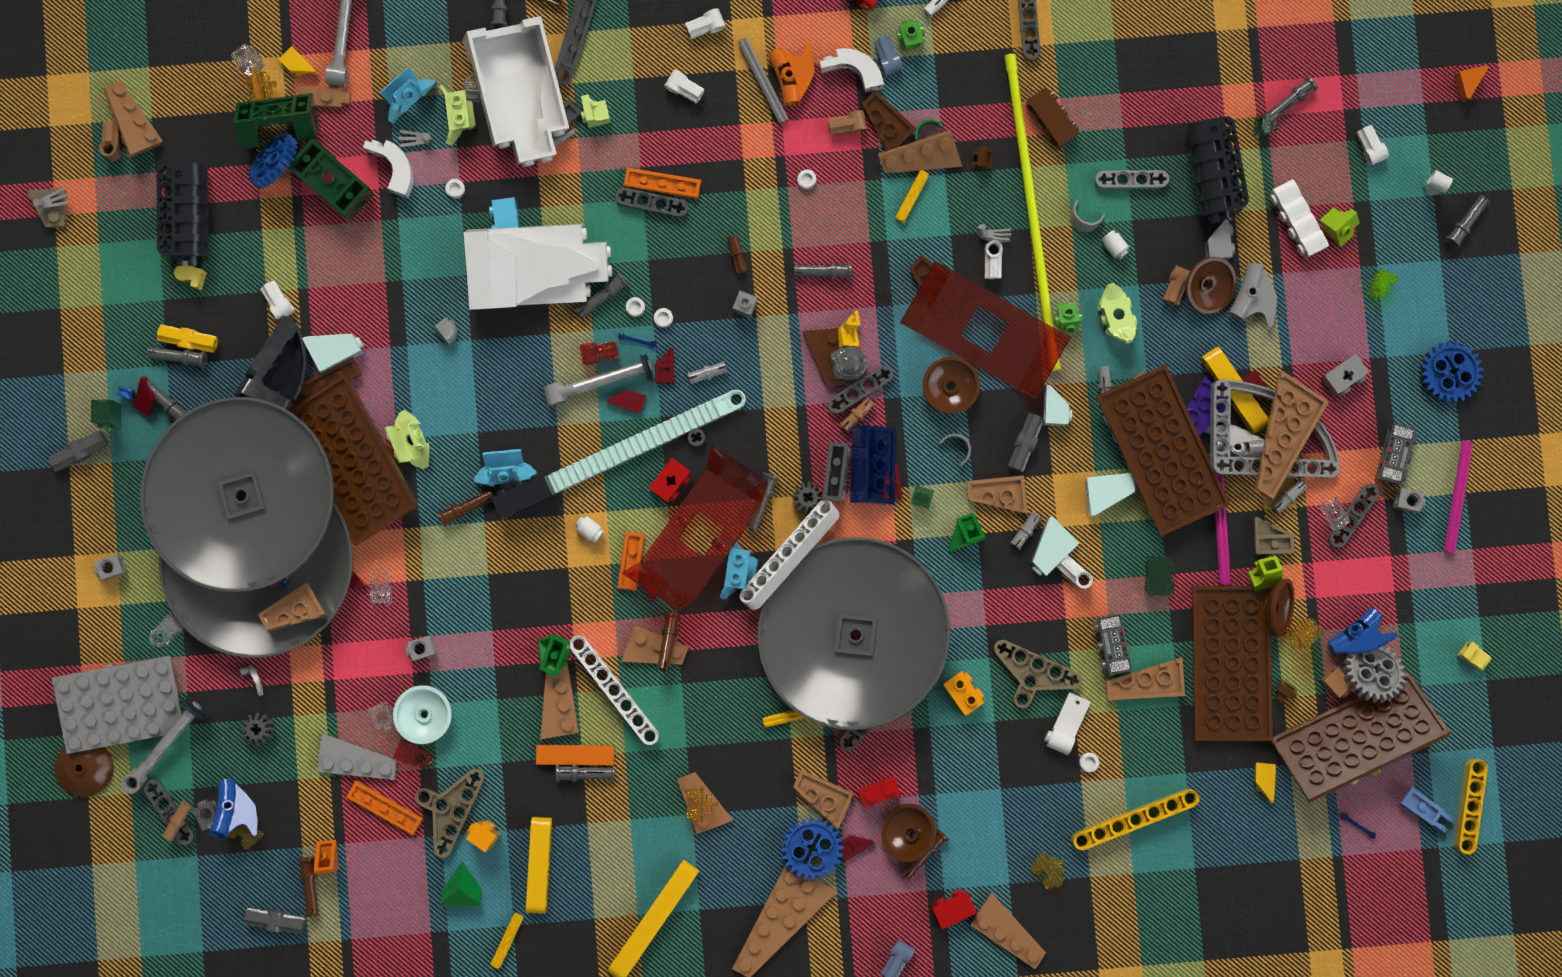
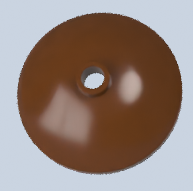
[1185,257,1237,314]
[922,356,980,414]
[1264,578,1295,637]
[55,746,114,797]
[881,804,936,863]

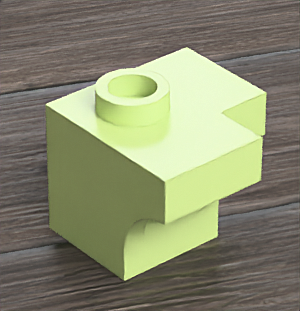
[581,95,611,128]

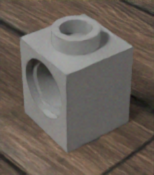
[733,290,758,319]
[1393,488,1425,513]
[94,554,128,581]
[406,635,437,661]

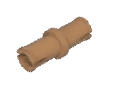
[840,397,875,432]
[162,801,192,841]

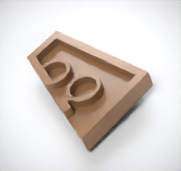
[966,476,1028,514]
[258,583,327,632]
[621,626,689,665]
[793,769,854,829]
[677,772,733,834]

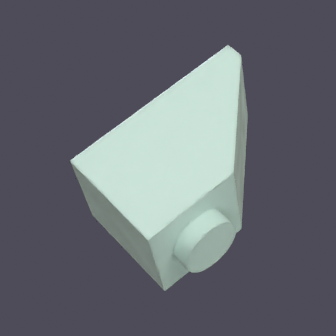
[1043,385,1072,426]

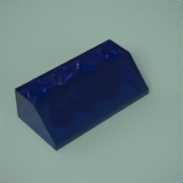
[850,425,896,505]

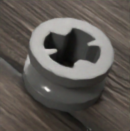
[688,429,705,447]

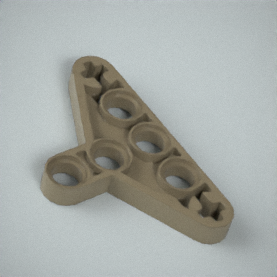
[993,640,1082,708]
[415,768,485,858]

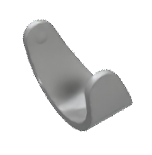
[1070,200,1105,232]
[938,434,971,467]

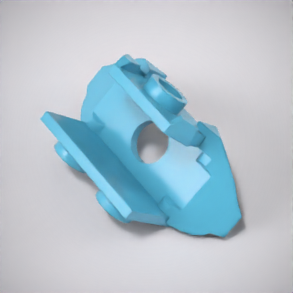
[380,67,437,123]
[474,449,536,487]
[720,537,758,599]

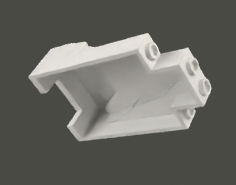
[463,16,569,167]
[464,224,612,310]

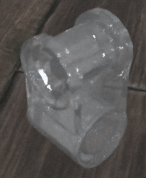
[370,569,393,606]
[149,612,185,647]

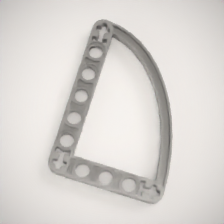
[1210,380,1339,478]

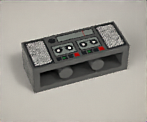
[1375,423,1417,486]
[822,442,852,503]
[1093,614,1132,675]

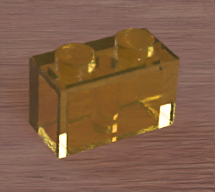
[1286,618,1325,649]

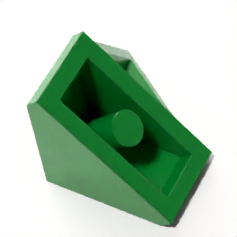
[948,513,986,553]
[537,634,571,677]
[441,862,482,906]

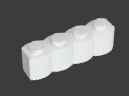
[1270,179,1329,258]

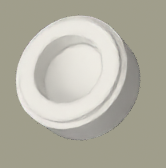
[797,170,816,190]
[445,179,465,199]
[626,297,645,317]
[654,308,673,328]
[1079,753,1099,772]

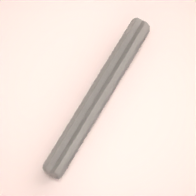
[738,38,788,124]

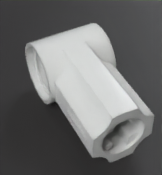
[685,8,726,39]
[664,69,705,104]
[1356,125,1389,166]
[1423,170,1453,196]
[984,240,1003,279]
[261,281,295,321]
[1056,555,1093,589]

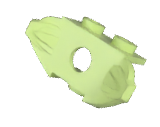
[439,85,476,146]
[1098,283,1137,344]
[385,410,429,469]

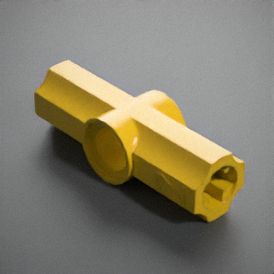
[157,325,218,353]

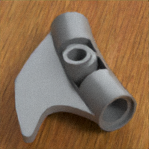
[1229,263,1277,328]
[1203,425,1265,468]

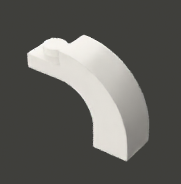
[819,48,884,93]
[363,140,414,199]

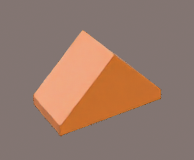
[1454,65,1489,103]
[314,840,339,874]

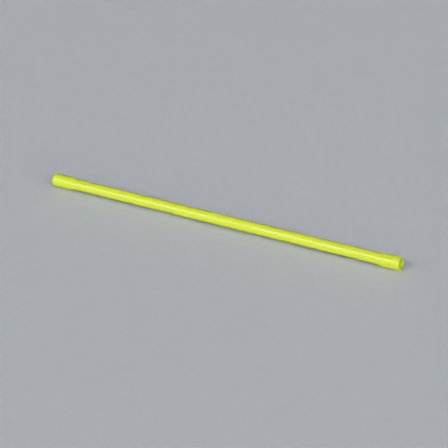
[1004,54,1061,371]

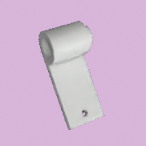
[1044,692,1091,755]

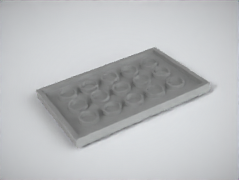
[52,655,185,754]

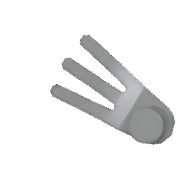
[398,129,431,147]
[33,187,70,209]
[978,224,1011,243]
[240,665,263,696]

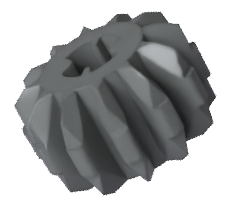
[792,481,823,514]
[241,713,275,746]

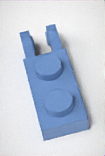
[1399,787,1454,833]

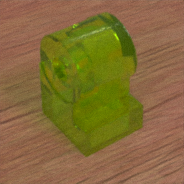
[1368,268,1398,300]

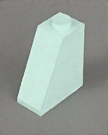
[302,334,364,373]
[1084,473,1137,517]
[1031,516,1079,577]

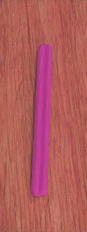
[1444,441,1473,554]
[1215,474,1231,586]

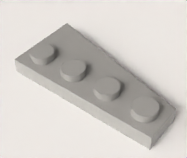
[317,733,398,780]

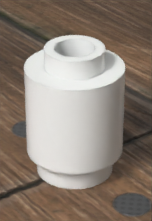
[1102,230,1129,259]
[575,516,604,543]

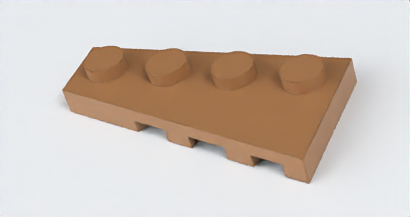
[103,81,163,158]
[878,130,962,173]
[1106,657,1185,700]
[540,661,579,739]
[970,892,1046,969]

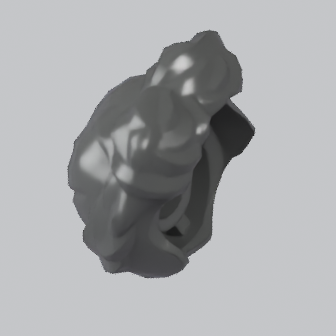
[830,346,867,381]

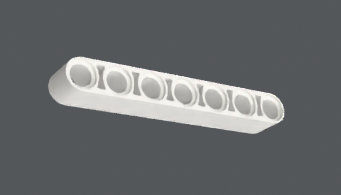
[740,500,840,610]
[570,636,659,745]

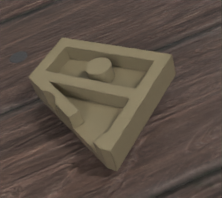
[27,189,66,228]
[1253,517,1295,554]

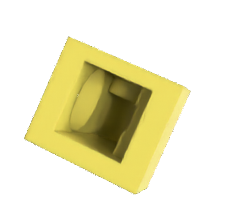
[174,264,207,290]
[1457,642,1492,671]

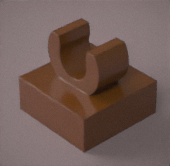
[972,147,993,170]
[1275,678,1297,704]

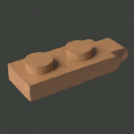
[298,86,350,108]

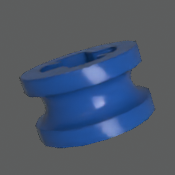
[116,386,136,400]

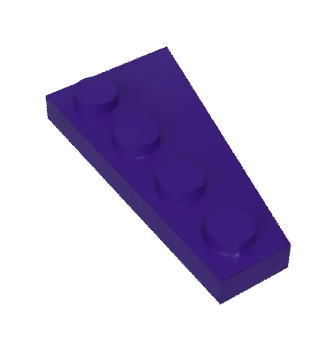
[1186,377,1233,436]

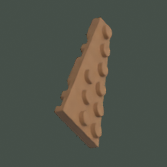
[1255,371,1329,500]
[732,866,838,977]

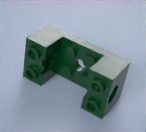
[233,93,319,149]
[287,138,374,222]

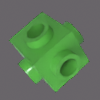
[896,19,925,52]
[1054,302,1083,334]

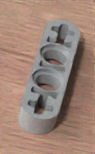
[1094,170,1169,189]

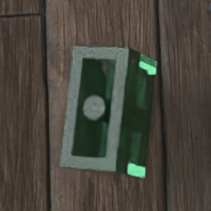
[91,400,122,430]
[1144,556,1175,596]

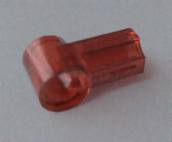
[580,341,619,365]

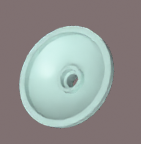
[393,686,452,744]

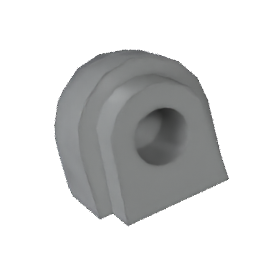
[433,317,458,346]

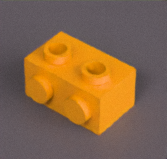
[942,671,985,716]
[466,820,501,852]

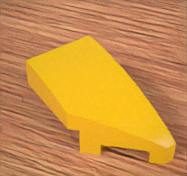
[278,46,318,77]
[838,311,861,348]
[1255,763,1276,803]

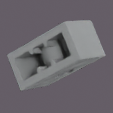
[1321,354,1369,396]

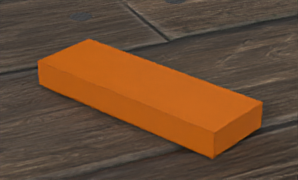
[617,531,645,591]

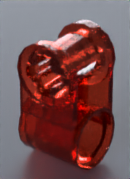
[393,739,433,768]

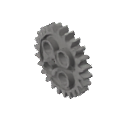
[1343,646,1406,703]

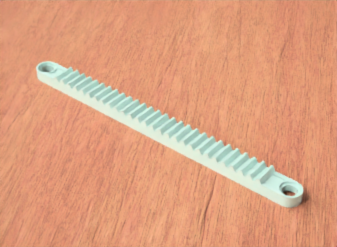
[548,390,746,494]

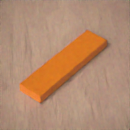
[623,167,701,200]
[536,745,614,765]
[346,780,423,835]

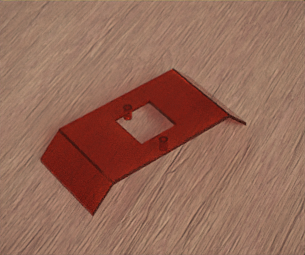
[900,261,1071,399]
[622,446,768,611]

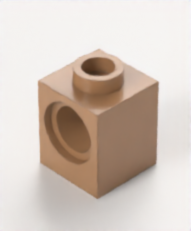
[1319,667,1353,698]

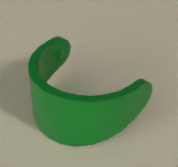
[914,119,944,142]

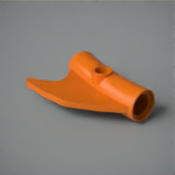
[767,42,815,106]

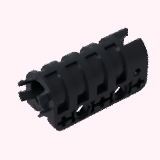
[1185,116,1249,228]
[156,162,209,269]

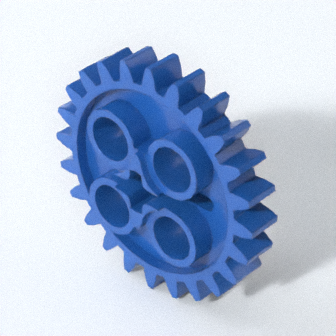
[248,132,298,189]
[1419,341,1484,403]
[781,817,844,882]

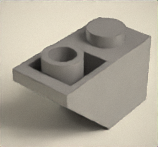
[1205,219,1235,260]

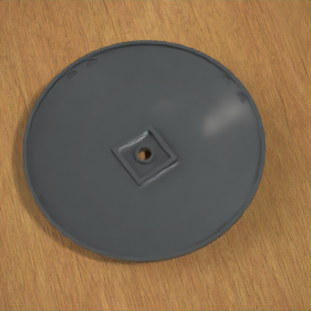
[140,397,334,592]
[159,490,353,658]
[758,537,951,730]

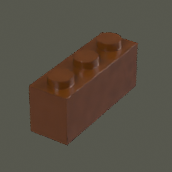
[1026,87,1079,150]

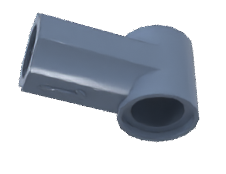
[874,36,903,76]
[881,939,915,977]

